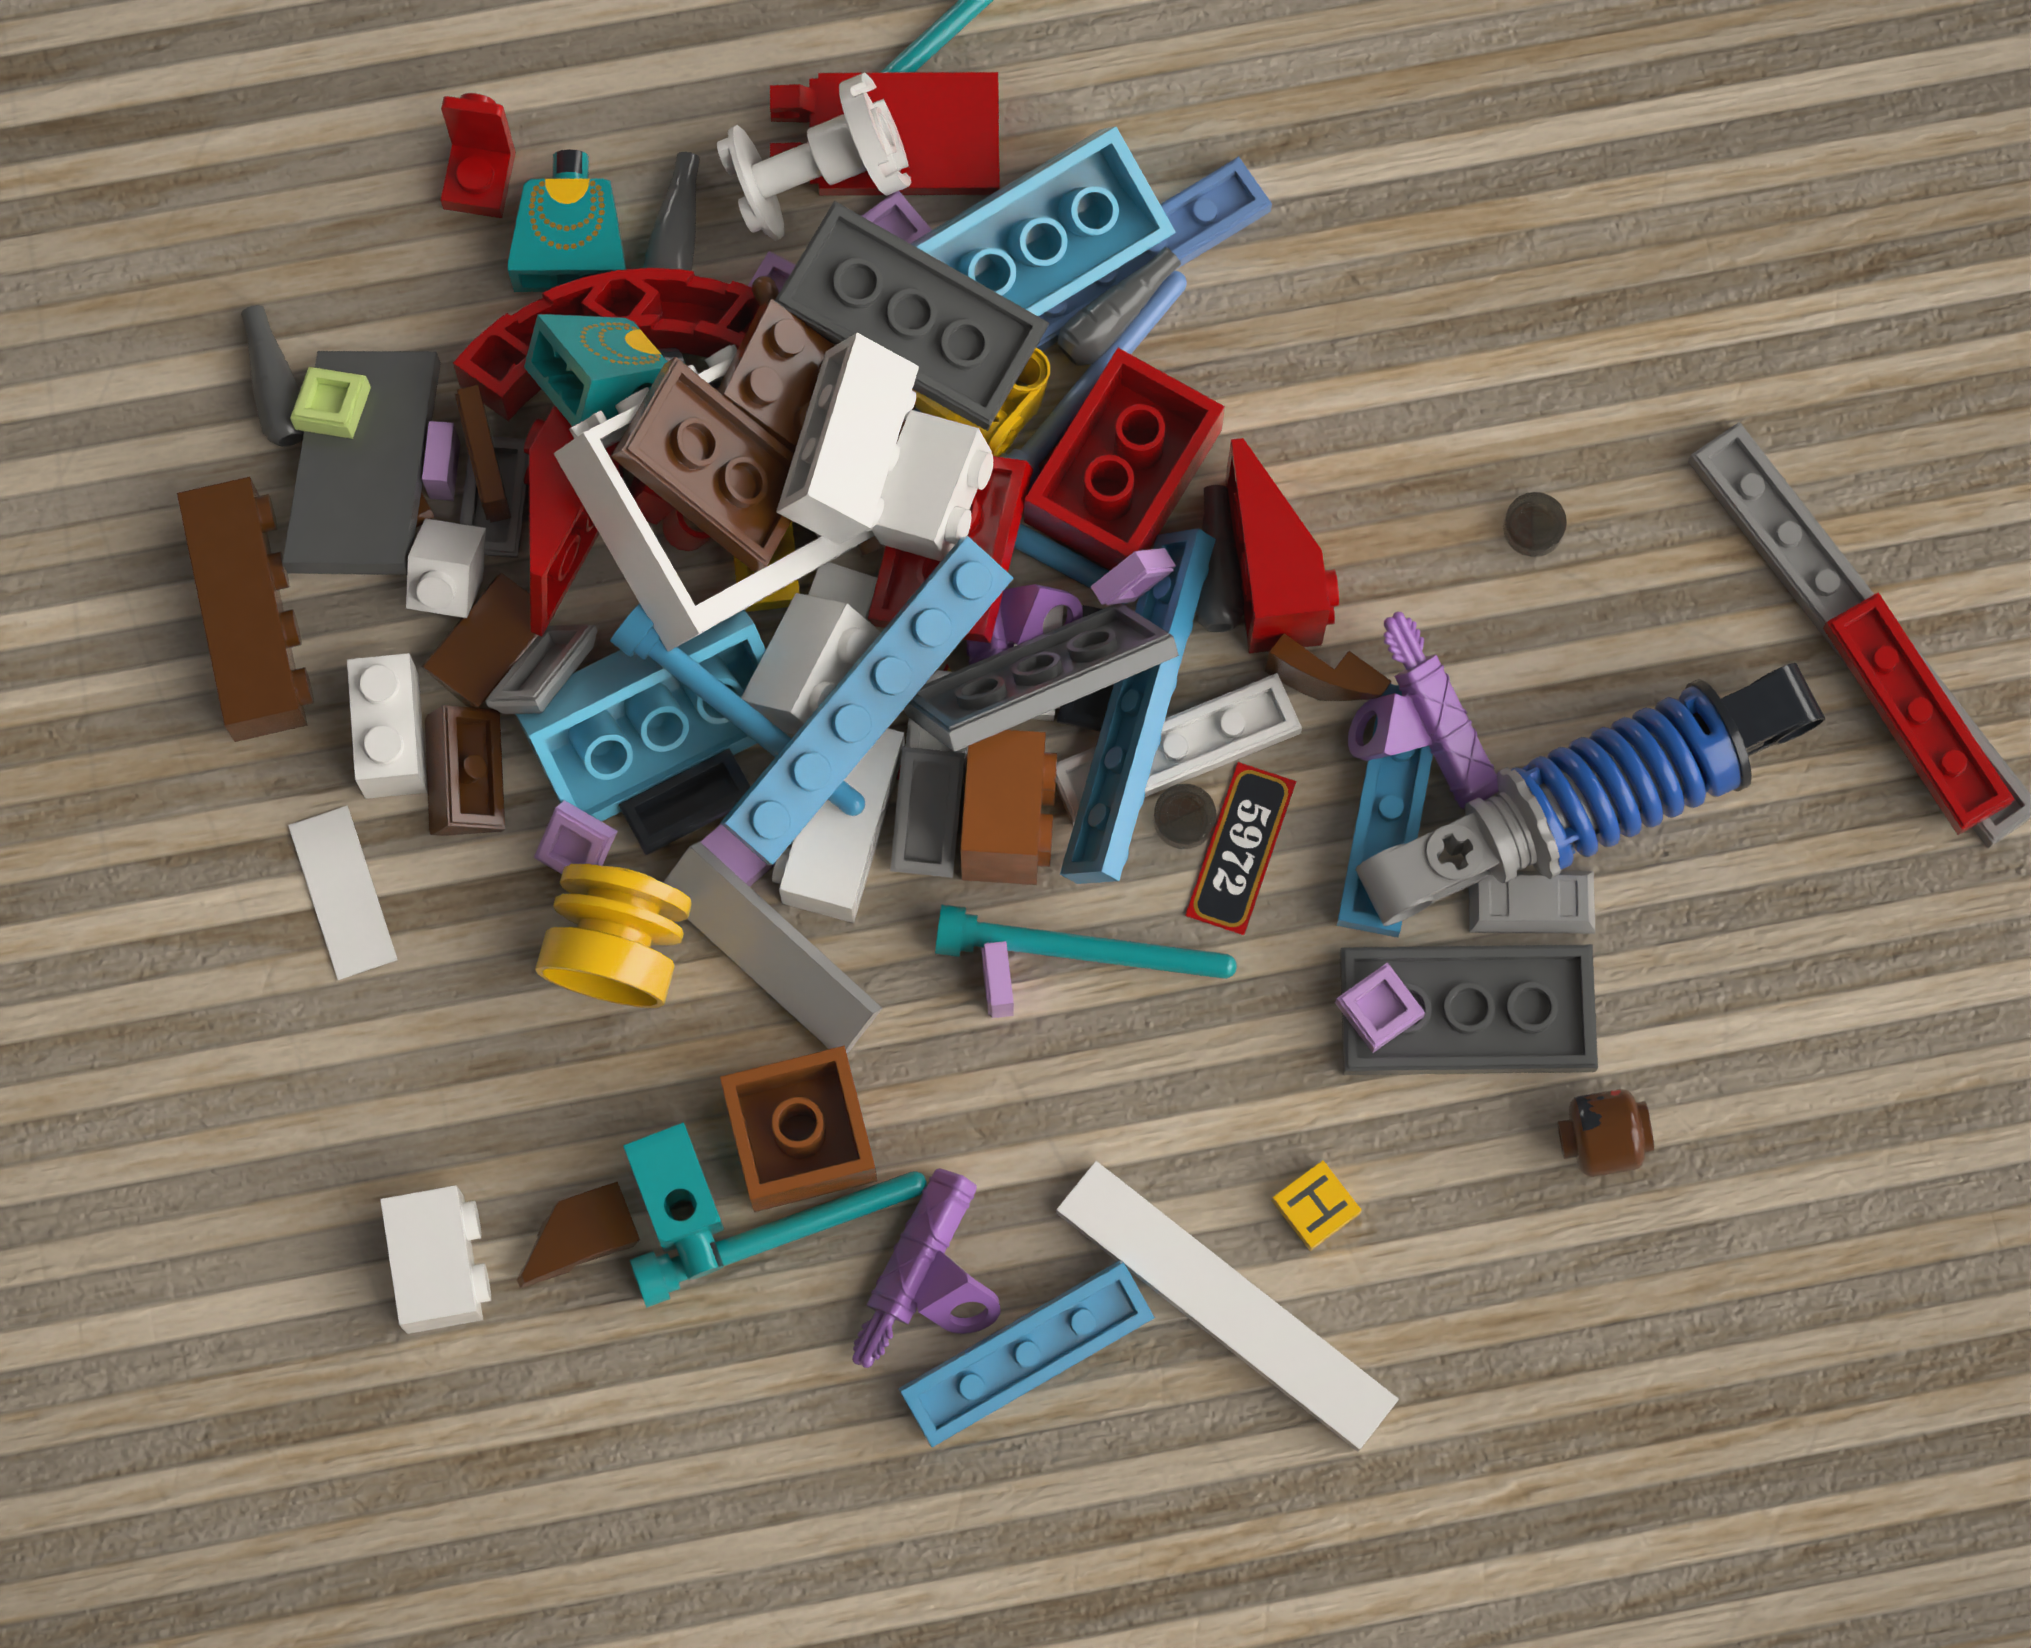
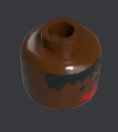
[1557,1089,1654,1177]

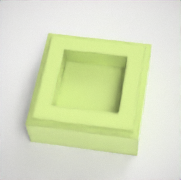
[290,367,371,439]

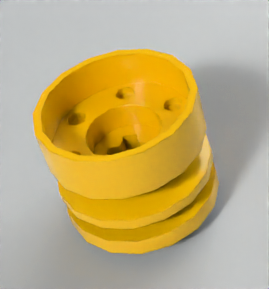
[535,864,692,1008]

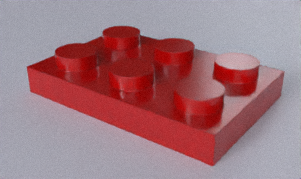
[868,456,1033,643]

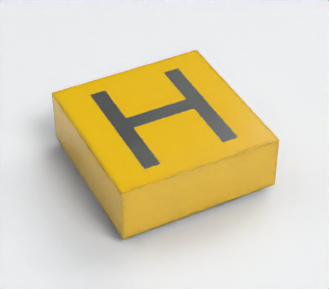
[1271,1160,1362,1251]

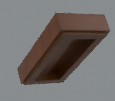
[455,385,512,523]

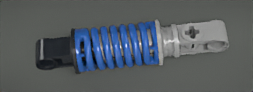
[1355,663,1826,926]

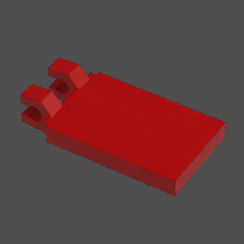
[770,72,1000,196]

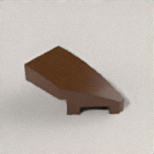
[1265,634,1392,701]
[517,1181,640,1288]

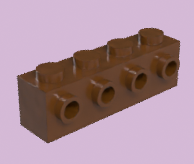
[177,477,314,742]

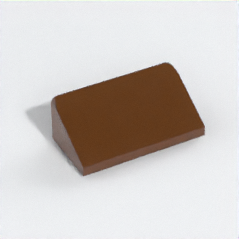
[421,573,555,708]
[425,705,505,836]

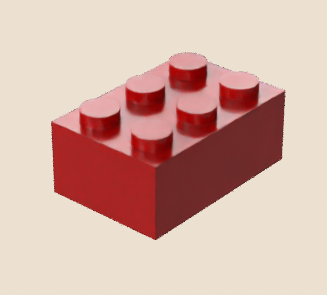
[1024,347,1225,571]

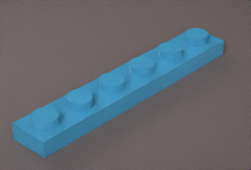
[1060,528,1216,884]
[720,536,1013,865]

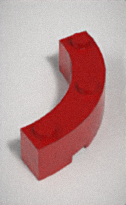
[453,268,759,421]

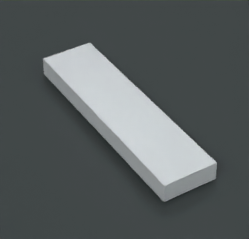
[1056,673,1302,826]

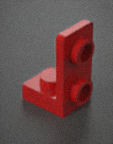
[440,93,516,218]

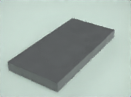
[775,201,1049,431]
[282,351,441,575]
[904,603,1179,752]
[1340,944,1598,1075]

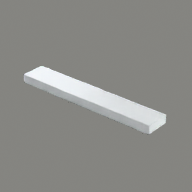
[1056,1161,1399,1452]

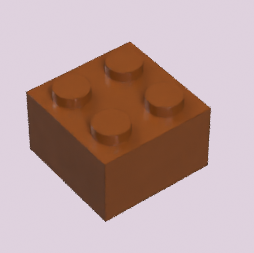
[961,730,1057,885]
[720,1045,878,1212]

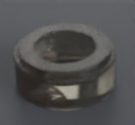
[1503,492,1567,557]
[1153,784,1216,849]

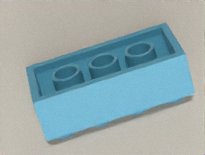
[910,126,1176,316]
[515,610,766,822]

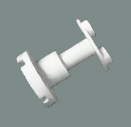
[717,72,911,241]

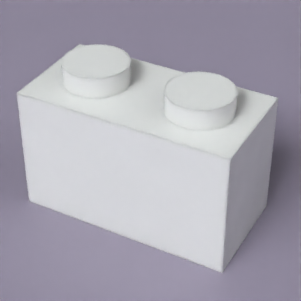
[871,409,993,561]
[741,593,881,735]
[347,653,427,799]
[380,1185,491,1334]

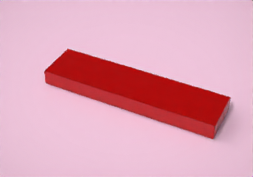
[1823,592,2015,835]

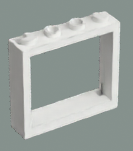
[553,345,875,652]

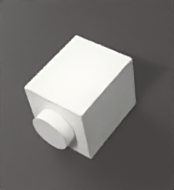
[406,518,486,618]

